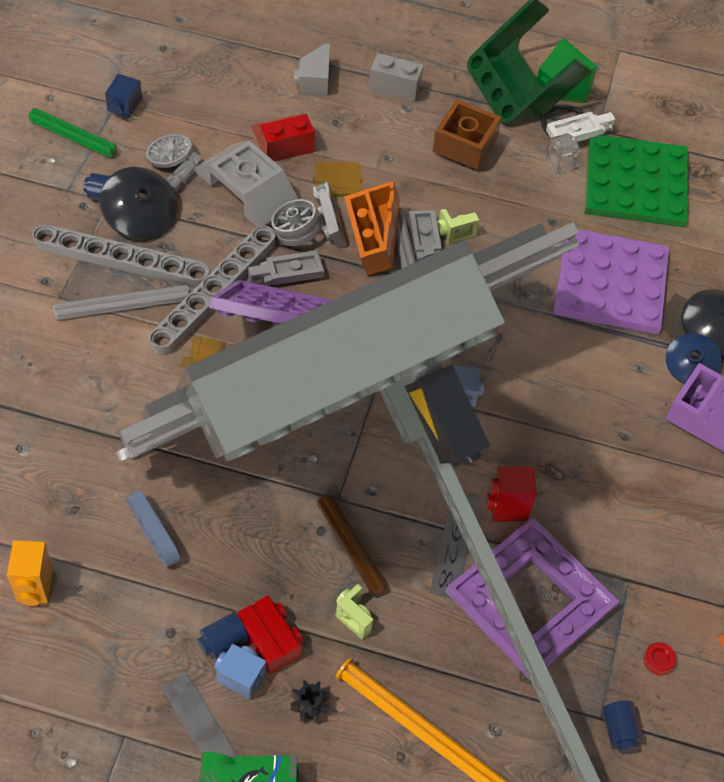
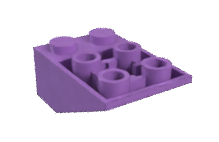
[666,363,724,452]

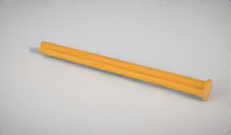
[335,657,509,782]

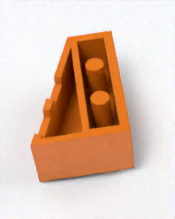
[344,181,400,276]

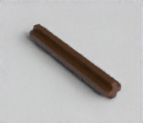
[317,494,387,597]

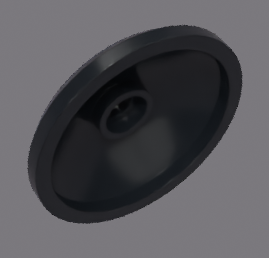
[99,167,178,241]
[681,289,724,358]

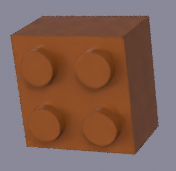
[432,99,501,170]

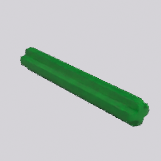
[28,108,117,158]

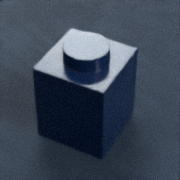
[105,74,142,118]

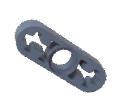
[126,490,180,568]

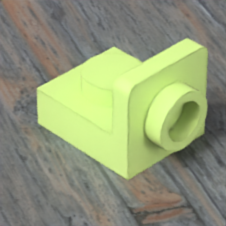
[437,209,479,245]
[336,584,373,640]

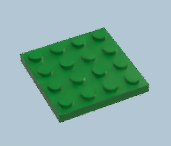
[584,135,687,228]

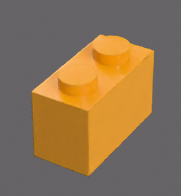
[7,540,53,606]

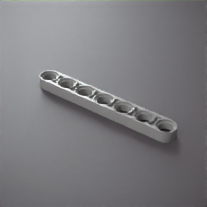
[32,225,209,288]
[149,226,275,355]

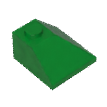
[537,38,598,103]

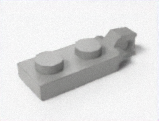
[313,182,347,249]
[408,210,442,261]
[248,251,324,285]

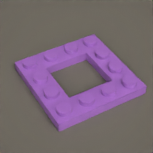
[445,517,620,679]

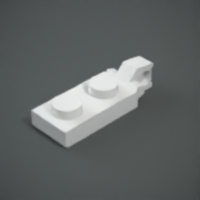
[546,112,615,147]

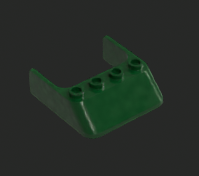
[467,0,591,125]

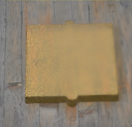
[313,162,362,197]

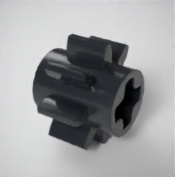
[290,680,330,723]

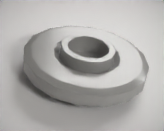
[146,134,193,168]

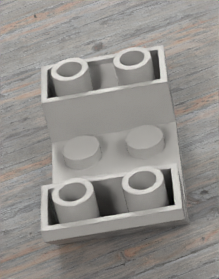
[194,140,298,227]

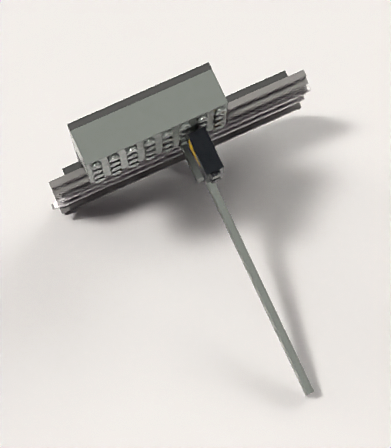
[115,222,600,782]

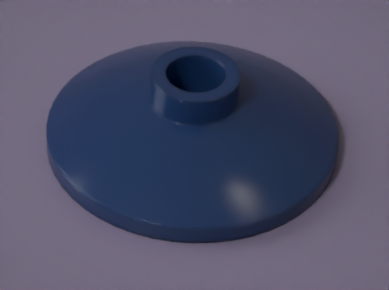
[666,333,721,384]

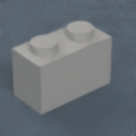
[369,53,424,102]

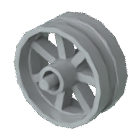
[271,199,322,246]

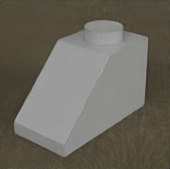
[294,44,330,96]

